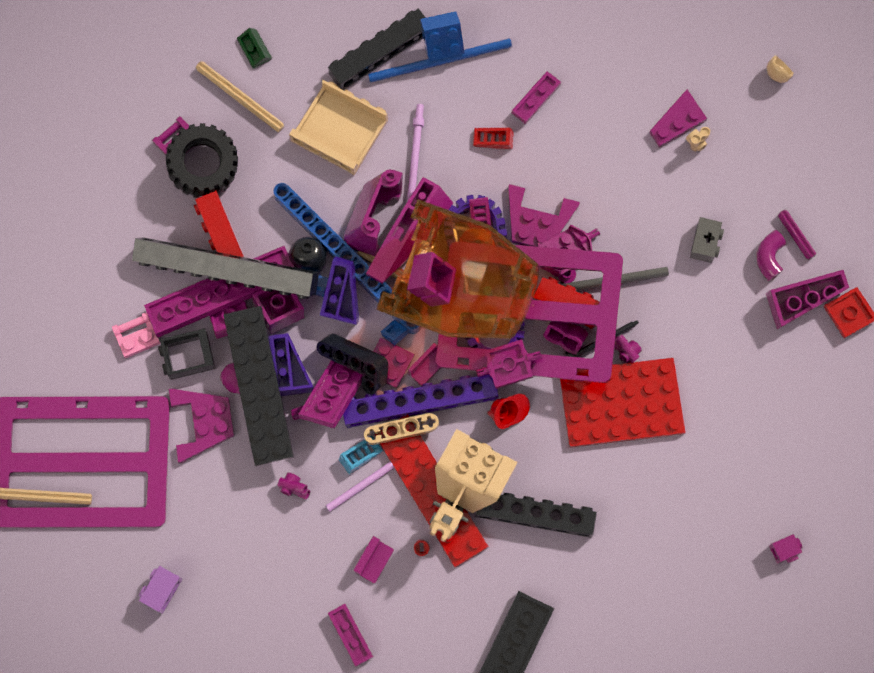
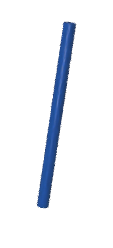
[368,38,512,83]

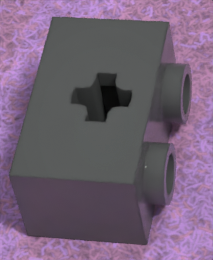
[689,217,724,263]

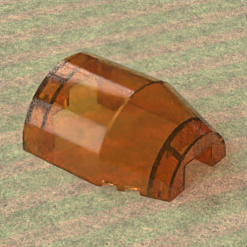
[376,199,539,339]

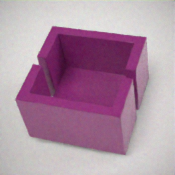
[407,252,456,307]

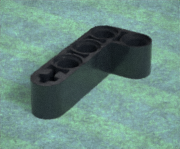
[316,333,388,395]

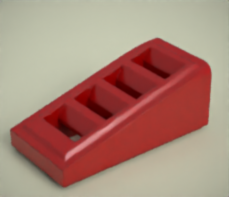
[473,128,514,149]

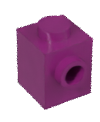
[769,534,803,564]

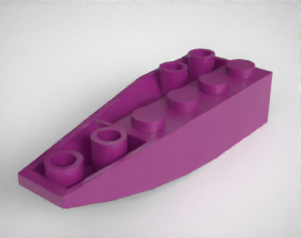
[366,177,453,284]

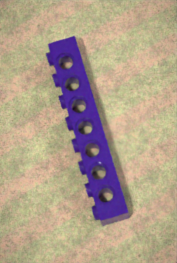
[343,374,499,428]

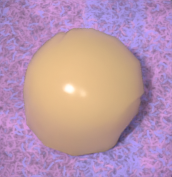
[767,55,793,83]

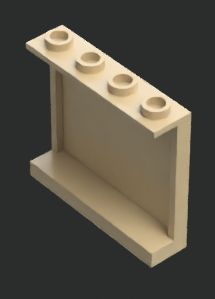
[289,80,388,175]

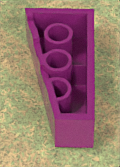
[766,270,849,329]

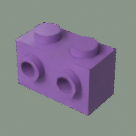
[139,566,183,614]

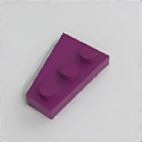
[650,89,707,148]

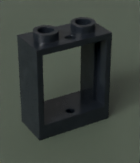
[158,328,216,380]

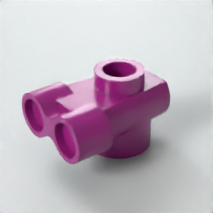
[614,334,642,363]
[277,472,310,500]

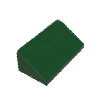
[237,27,272,68]

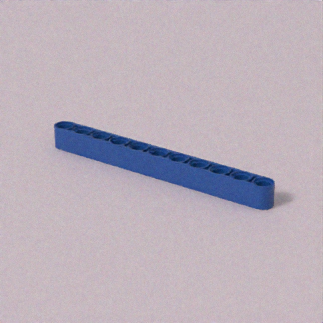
[273,183,421,334]

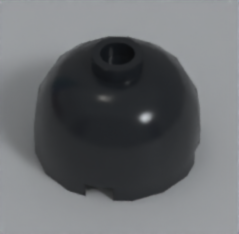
[289,237,326,272]

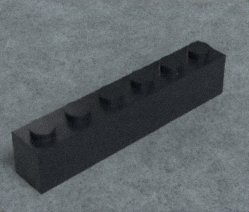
[328,8,426,90]

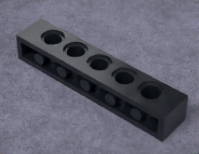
[476,493,597,538]

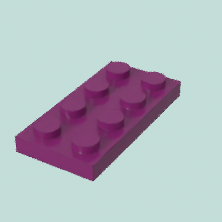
[299,360,362,429]

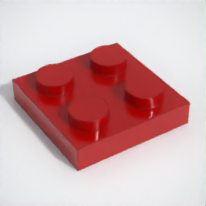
[824,287,874,339]

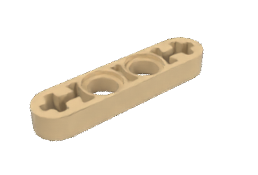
[364,413,439,445]

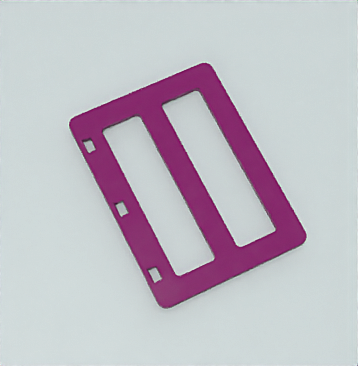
[436,240,623,383]
[0,396,170,528]

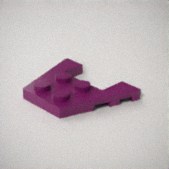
[508,184,580,247]
[169,389,234,464]

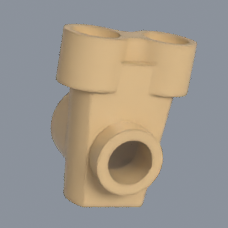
[685,127,711,152]

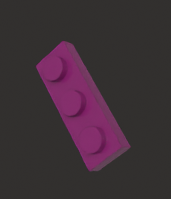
[511,71,561,124]
[328,604,373,667]

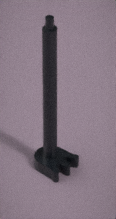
[563,320,639,357]

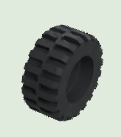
[166,123,238,198]

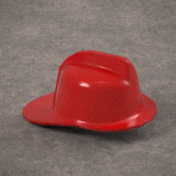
[487,393,530,429]

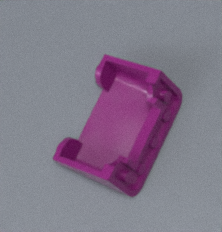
[344,169,403,256]

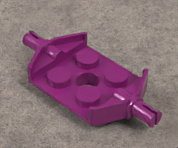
[529,224,600,277]

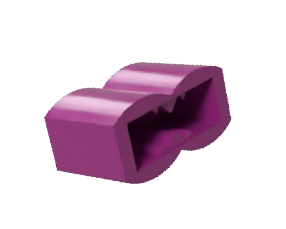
[543,322,588,354]

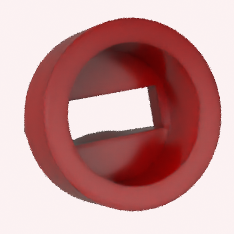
[414,539,429,556]

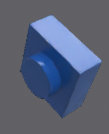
[381,320,408,345]

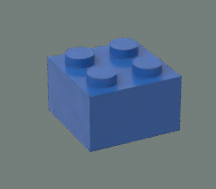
[420,11,465,62]

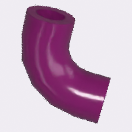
[756,230,786,282]

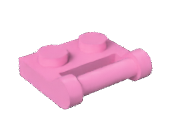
[112,312,161,359]

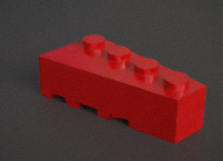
[193,191,244,257]
[533,277,600,329]

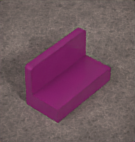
[408,343,441,386]
[353,536,394,584]

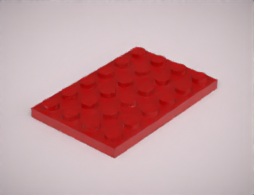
[560,358,686,448]

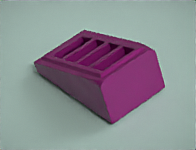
[469,197,491,239]

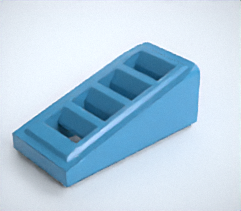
[339,435,383,474]

